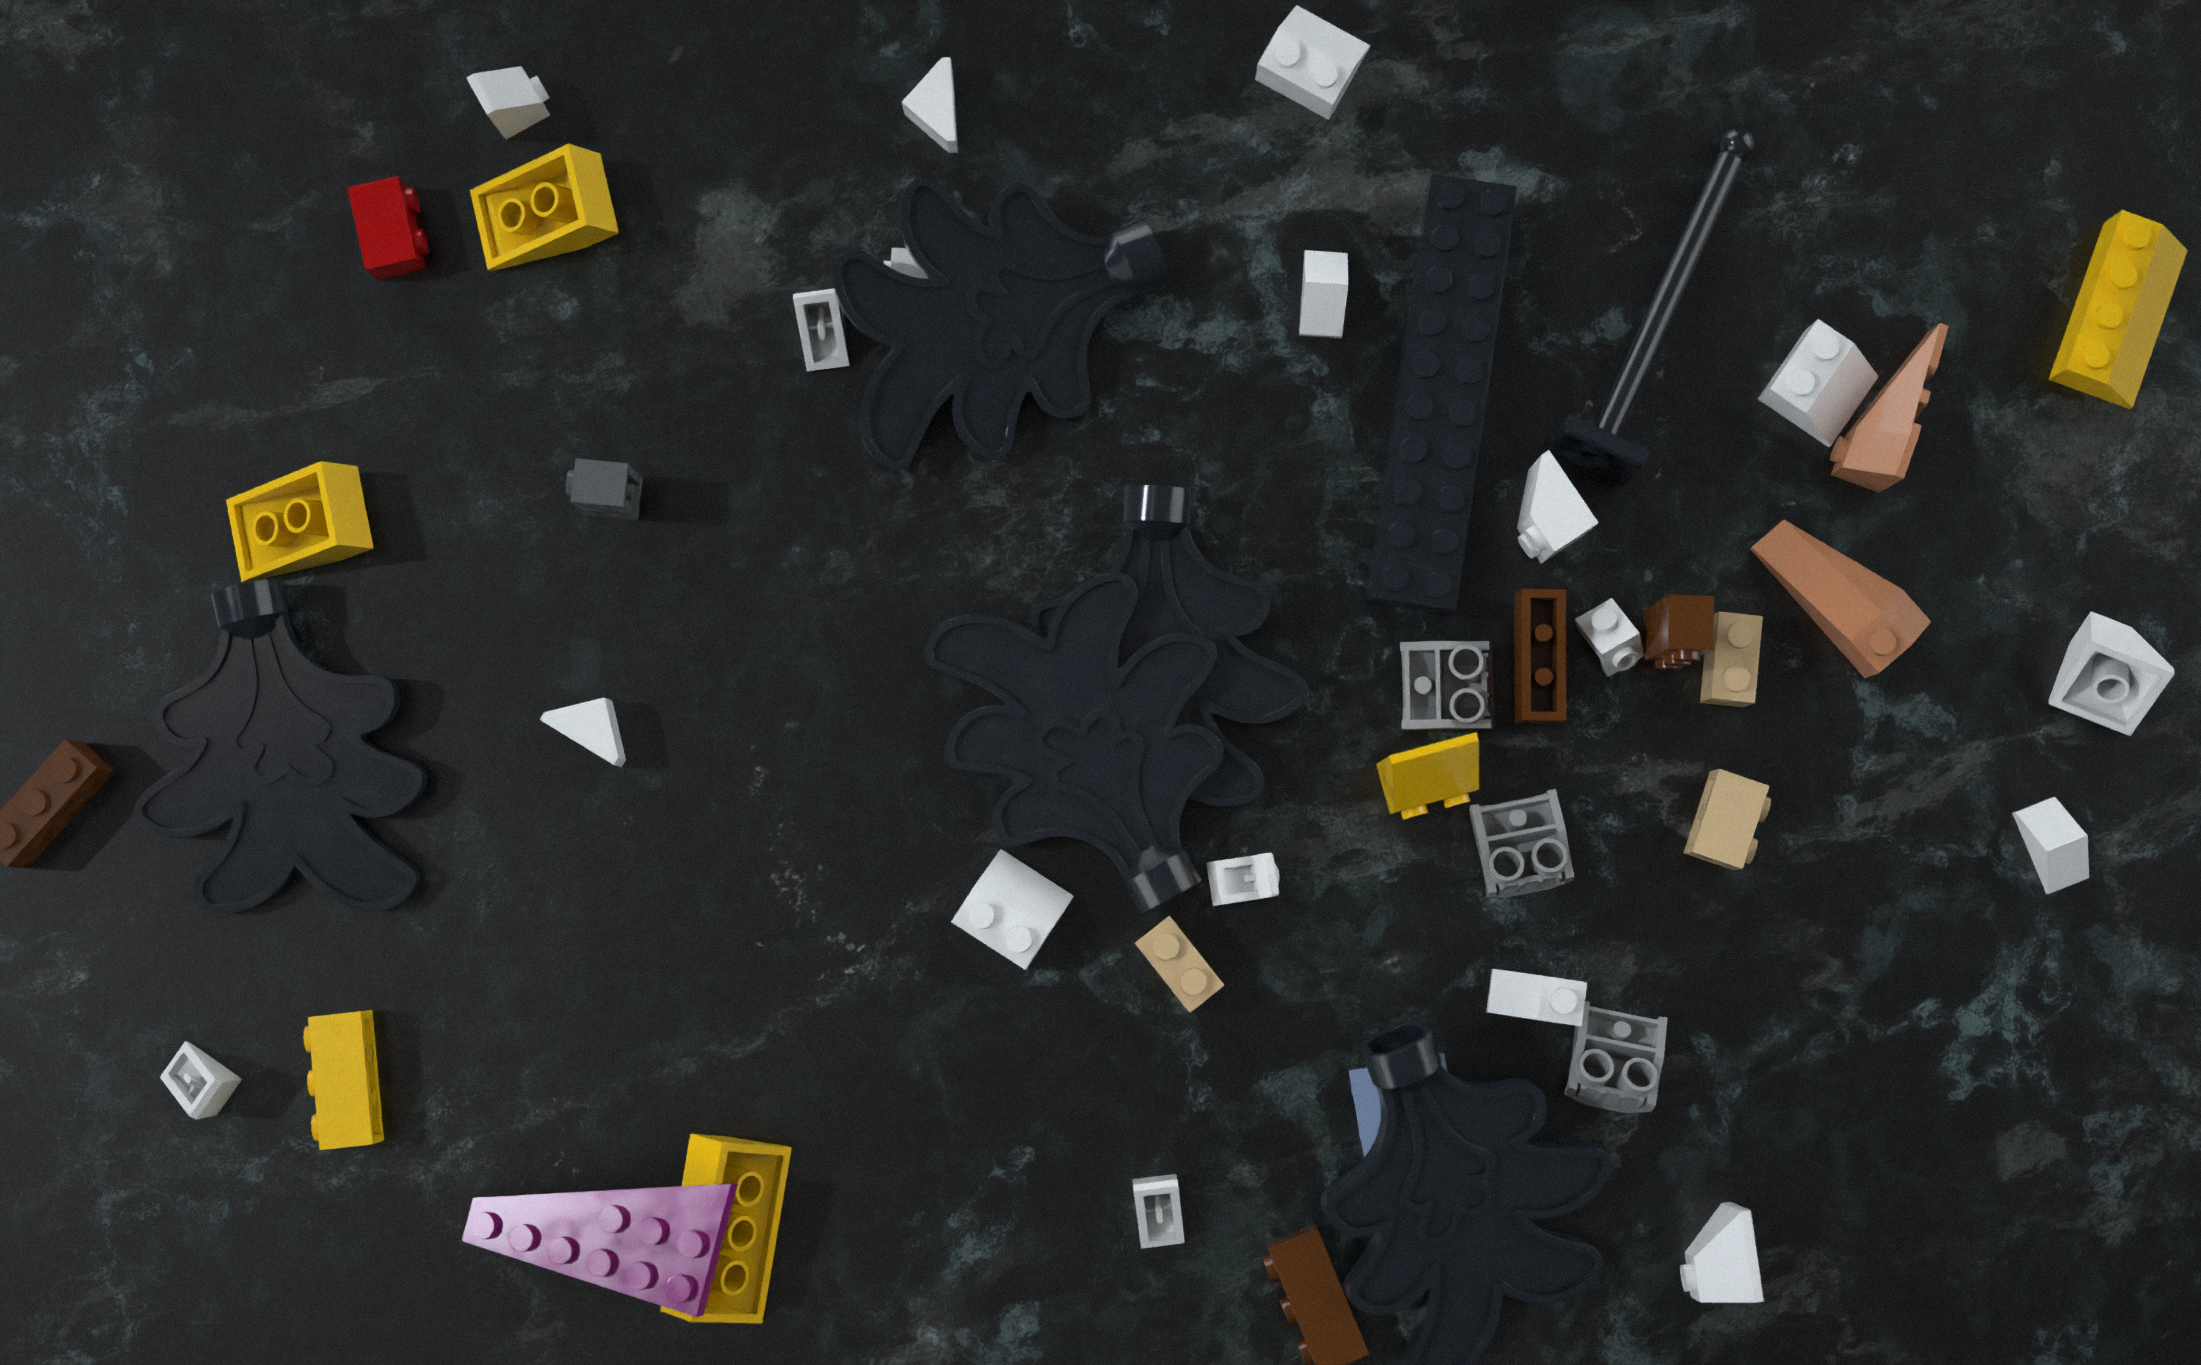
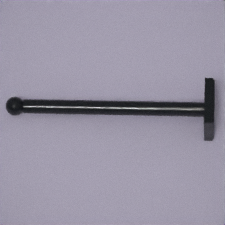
[1547,127,1754,485]

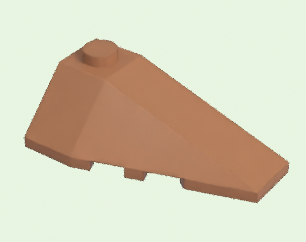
[1830,323,1949,493]
[1750,520,1931,678]

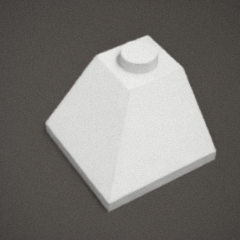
[2049,611,2174,736]
[1680,1202,1764,1303]

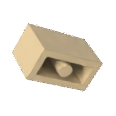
[1700,611,1763,707]
[1684,769,1771,870]
[1135,916,1224,1013]

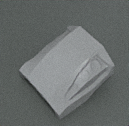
[1400,641,1494,730]
[1469,789,1575,898]
[1565,1001,1668,1113]

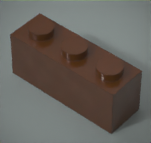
[1514,589,1566,725]
[1642,595,1714,670]
[0,739,115,868]
[1262,1224,1369,1365]

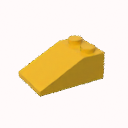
[470,144,619,271]
[226,461,373,582]
[1376,732,1479,819]

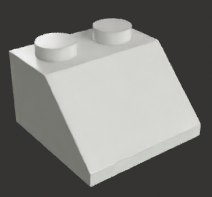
[1255,5,1370,120]
[1758,319,1878,447]
[1517,450,1598,564]
[951,849,1074,970]

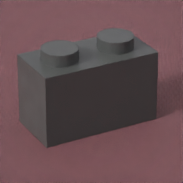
[566,458,643,520]

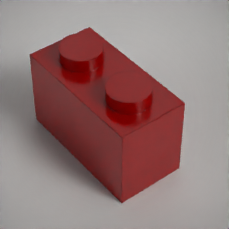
[347,176,429,280]

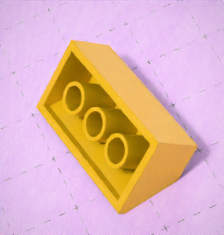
[2049,210,2188,409]
[660,1134,792,1324]

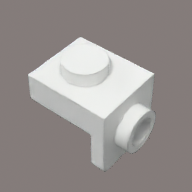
[1575,598,1644,676]
[1206,852,1280,906]

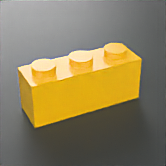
[303,1010,384,1150]

